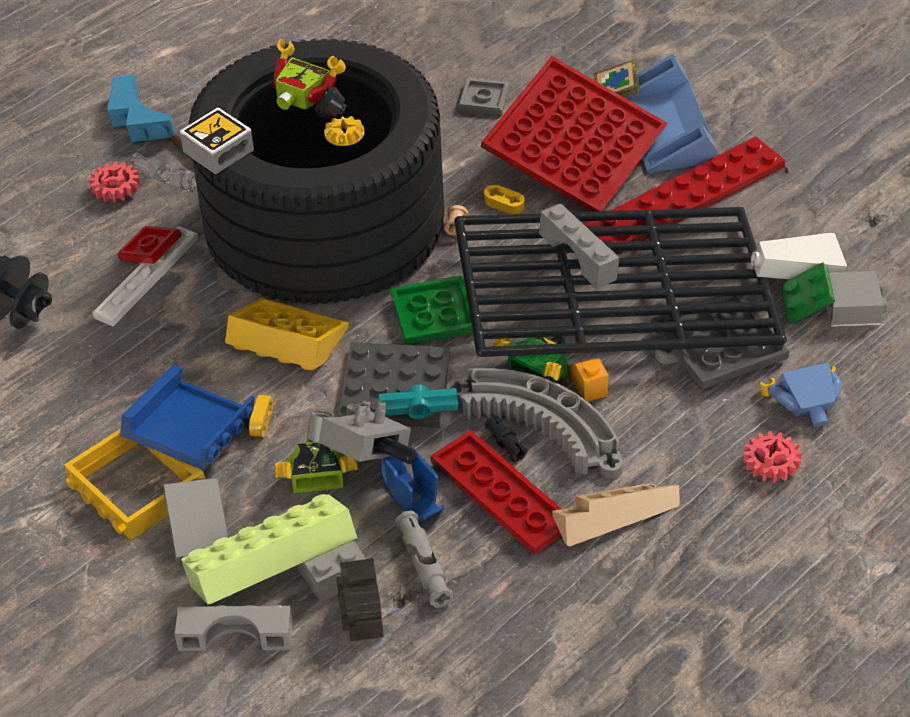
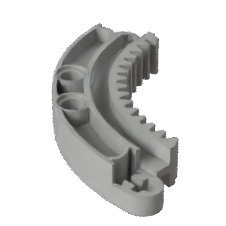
[447,368,623,479]

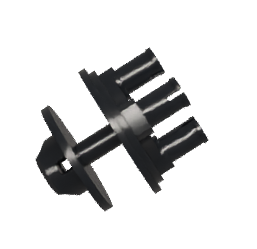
[0,255,52,329]

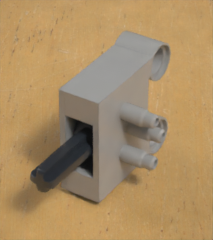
[306,400,418,464]

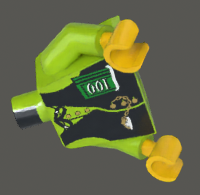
[275,439,358,493]

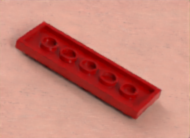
[430,430,562,555]

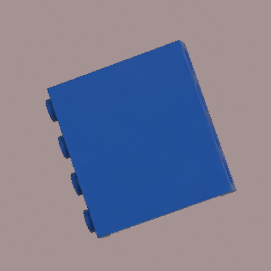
[120,364,255,470]

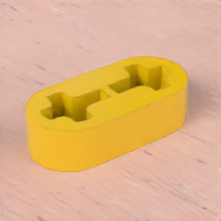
[484,185,525,214]
[249,395,273,438]

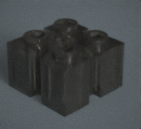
[336,558,384,641]

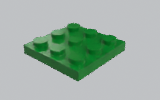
[390,275,473,345]

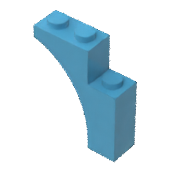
[107,74,176,142]

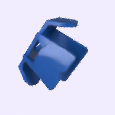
[380,447,445,524]

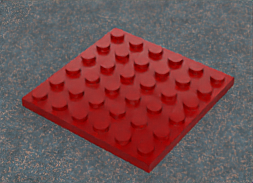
[480,56,667,212]

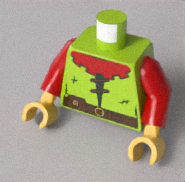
[273,39,346,110]

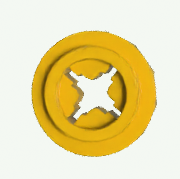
[324,116,364,146]

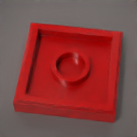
[117,226,182,264]

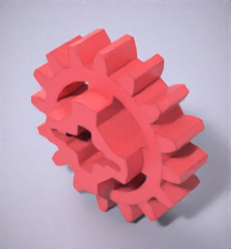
[89,162,140,203]
[743,431,802,483]

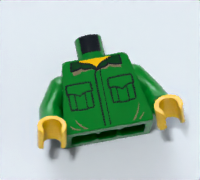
[493,336,568,382]

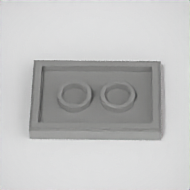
[163,478,228,561]

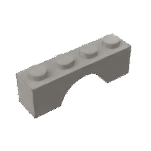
[539,203,619,288]
[175,605,293,651]

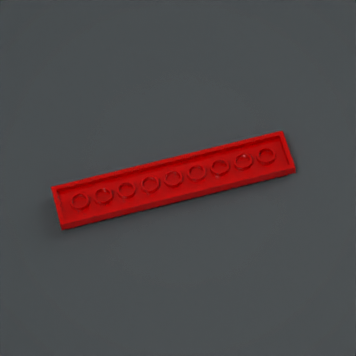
[584,136,785,255]

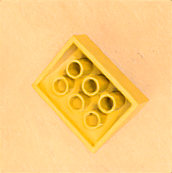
[225,298,349,370]

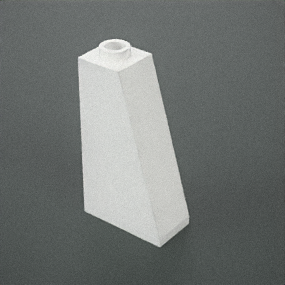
[751,233,847,279]

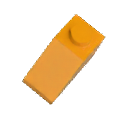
[568,358,609,402]

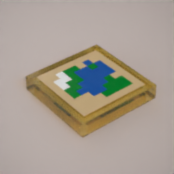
[593,59,640,98]

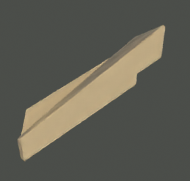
[552,484,680,546]

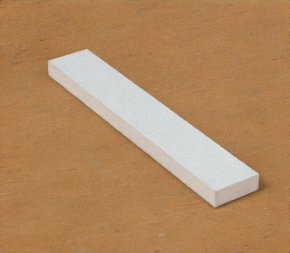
[93,226,198,326]

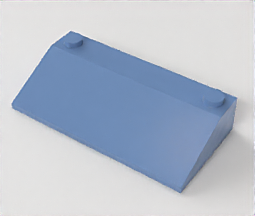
[618,53,719,174]

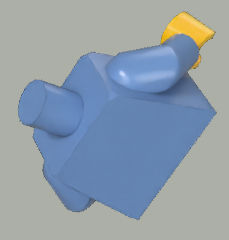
[760,362,842,427]

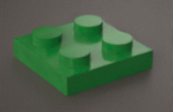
[781,262,835,324]

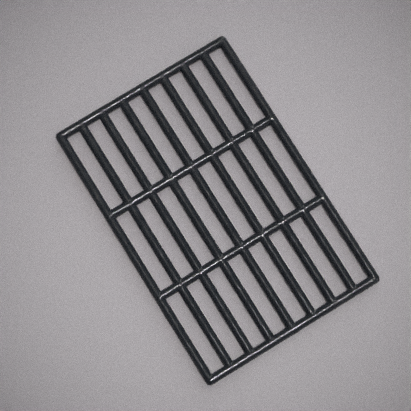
[454,207,787,357]

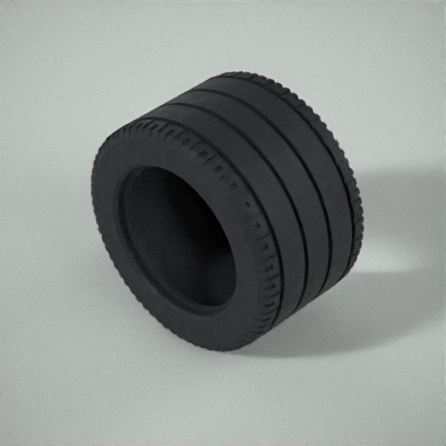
[188,39,445,304]

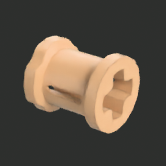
[444,205,468,237]

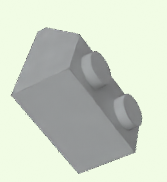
[296,541,369,603]

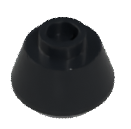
[315,87,347,119]

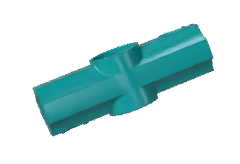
[379,385,458,419]

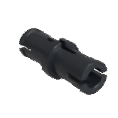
[485,416,528,461]

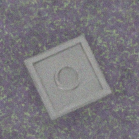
[458,78,510,116]

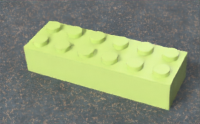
[181,494,357,605]

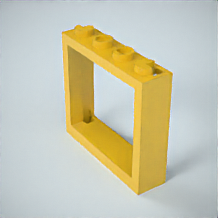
[64,429,205,540]

